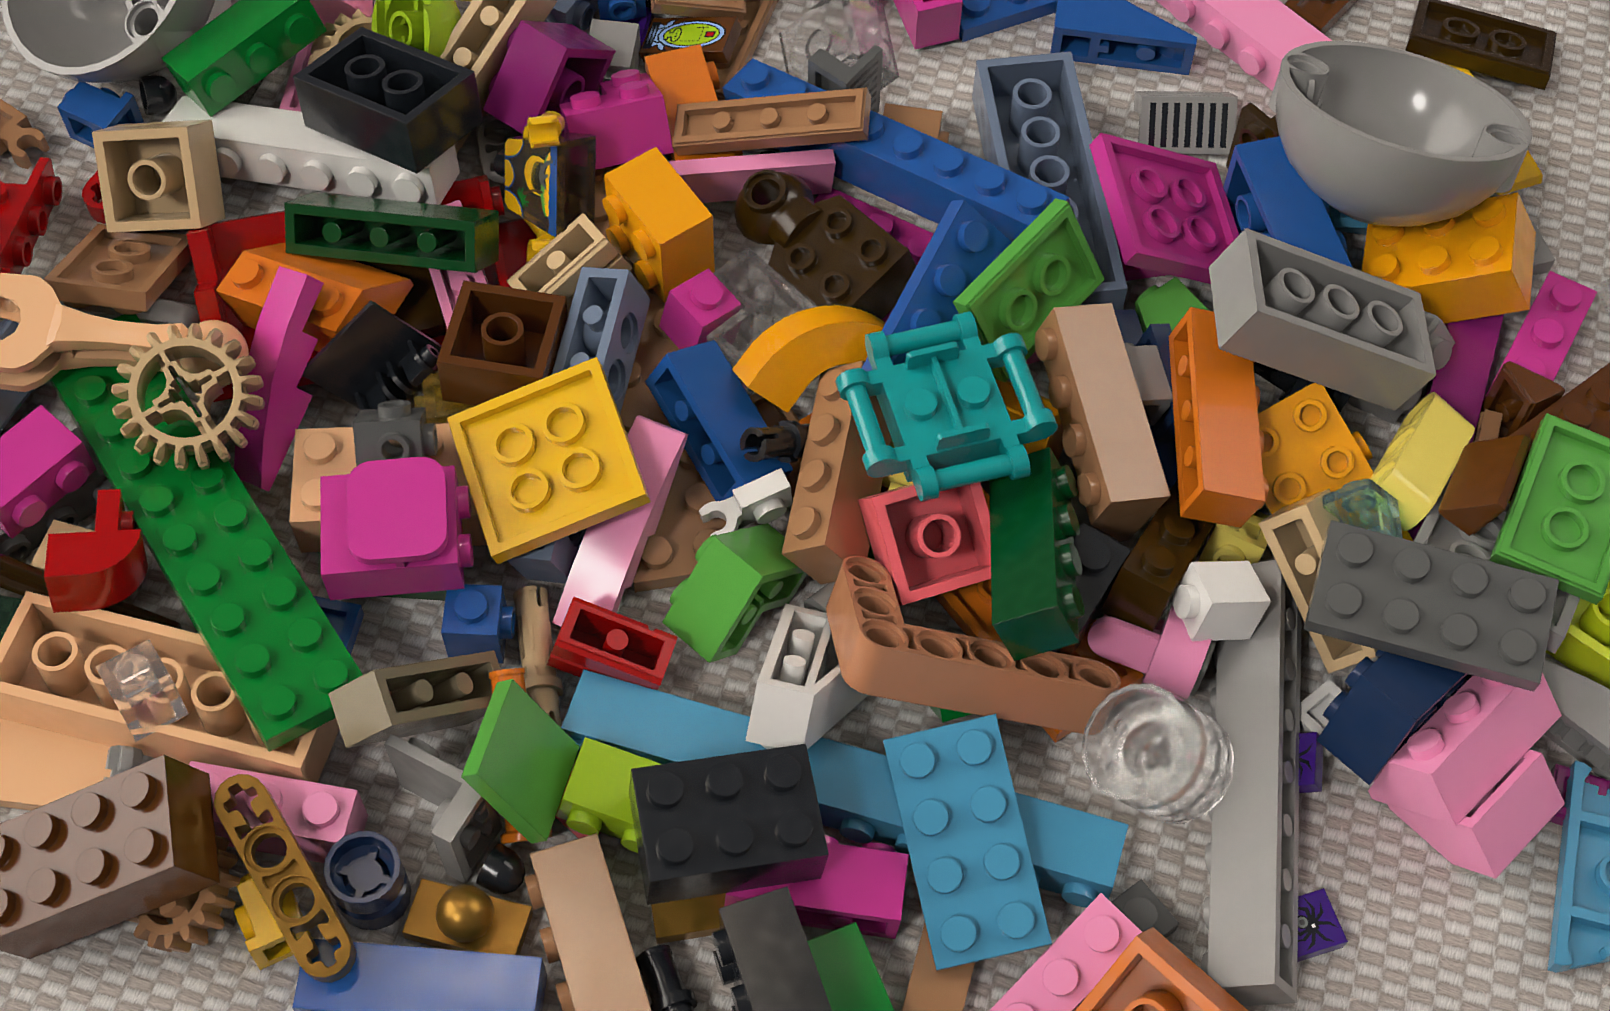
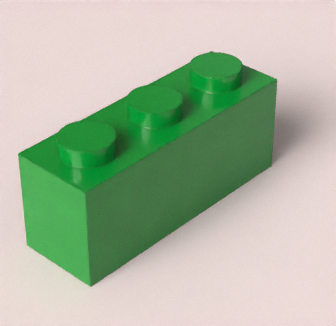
[161,0,327,117]

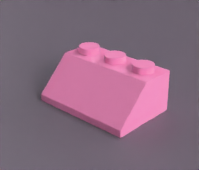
[1368,672,1562,826]

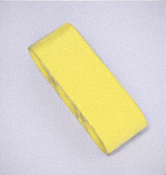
[1363,392,1475,531]

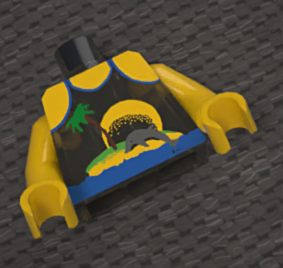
[494,111,596,262]

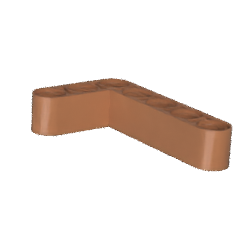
[826,556,1121,734]

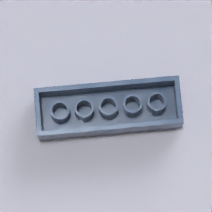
[972,52,1128,310]

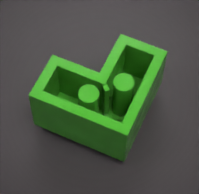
[662,523,807,663]

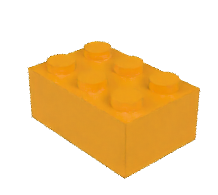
[1362,192,1536,323]

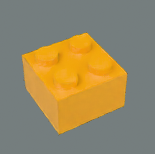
[602,147,715,303]

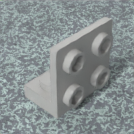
[384,734,502,884]

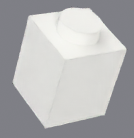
[1171,561,1271,641]

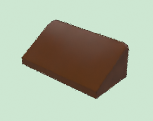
[1480,361,1565,438]
[1438,434,1531,536]

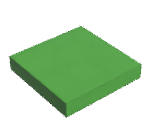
[461,679,580,844]

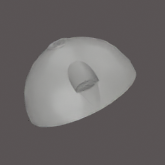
[1,0,215,83]
[1268,41,1532,227]

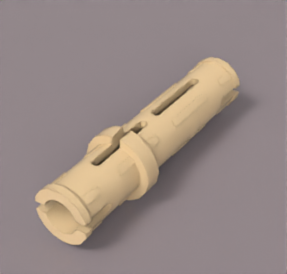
[513,585,563,727]

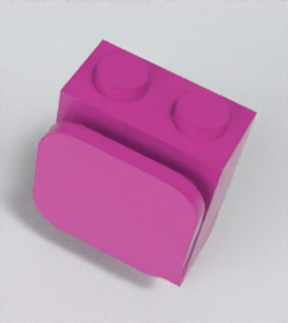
[320,457,473,600]

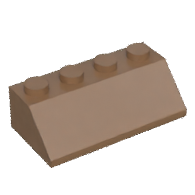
[1035,303,1171,541]

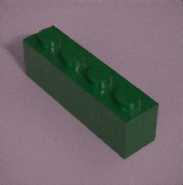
[284,192,499,273]
[989,447,1085,661]

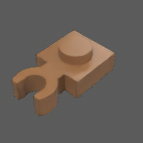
[0,99,50,169]

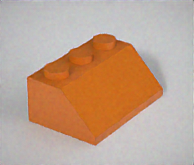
[216,243,414,352]

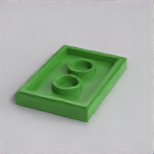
[953,198,1105,382]
[1489,413,1610,605]

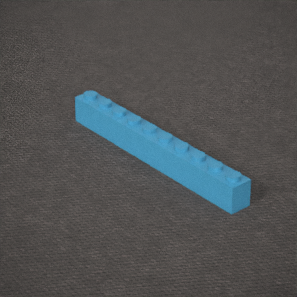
[561,669,1129,908]

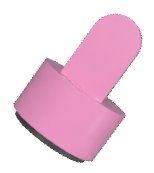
[1088,605,1216,699]

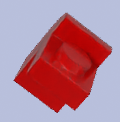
[44,489,148,613]

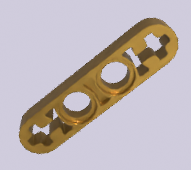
[214,774,356,982]

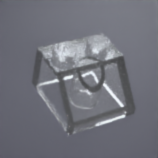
[779,0,900,91]

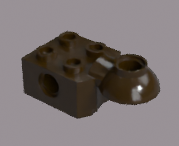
[734,170,916,320]

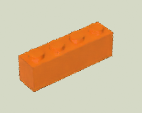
[1169,307,1269,528]

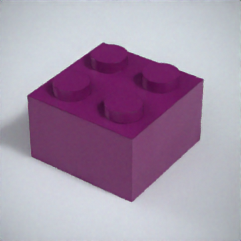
[483,20,616,137]

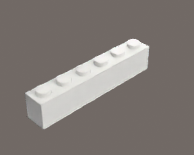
[162,96,460,205]

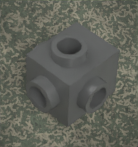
[353,400,438,466]

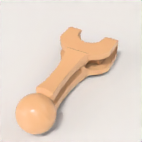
[0,273,249,392]

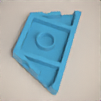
[1547,761,1610,973]

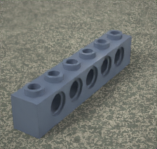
[507,267,651,584]

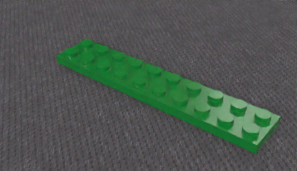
[50,314,363,752]

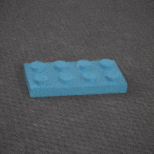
[883,714,1052,971]

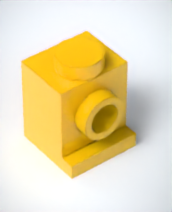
[233,873,311,970]

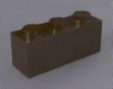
[1100,479,1216,632]

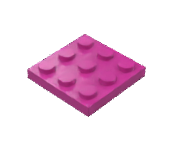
[1089,133,1239,284]

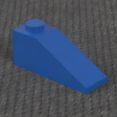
[1050,0,1197,75]

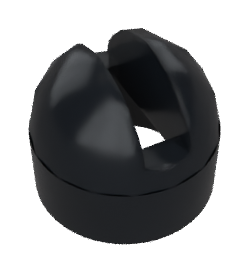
[139,75,177,115]
[476,843,526,894]

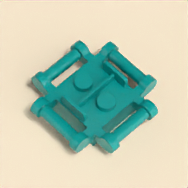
[835,311,1058,502]

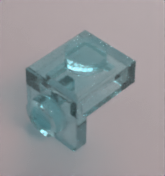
[1322,479,1403,539]

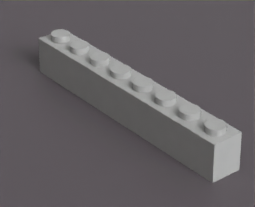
[1201,560,1301,1006]

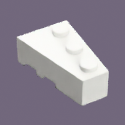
[746,603,868,749]

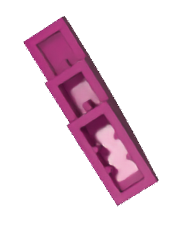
[234,266,324,492]

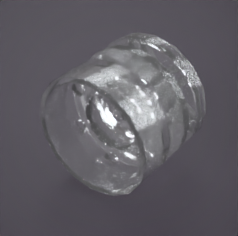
[1081,684,1234,824]

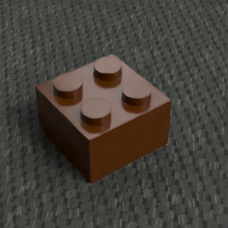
[437,280,568,406]

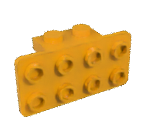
[1258,383,1413,541]

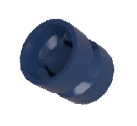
[323,831,412,930]

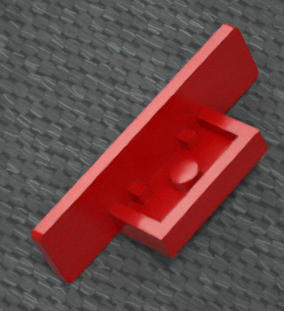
[0,157,62,274]

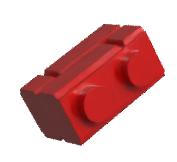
[546,597,678,690]

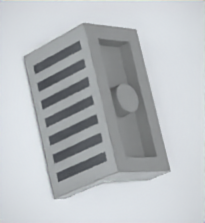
[1134,91,1238,155]

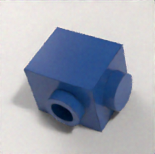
[441,584,516,664]

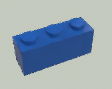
[645,340,793,501]

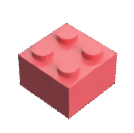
[858,482,991,606]

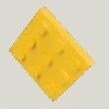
[447,357,651,564]

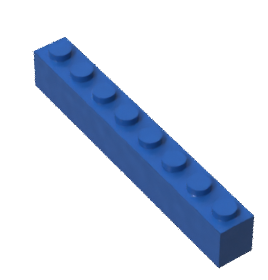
[722,58,1070,242]

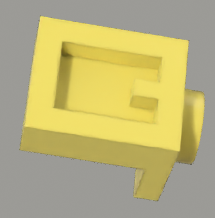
[1198,511,1269,564]

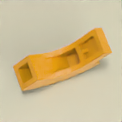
[732,305,885,413]

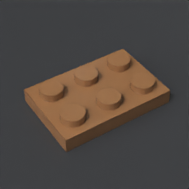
[43,224,192,314]

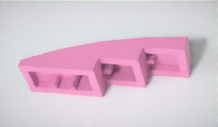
[552,415,688,627]

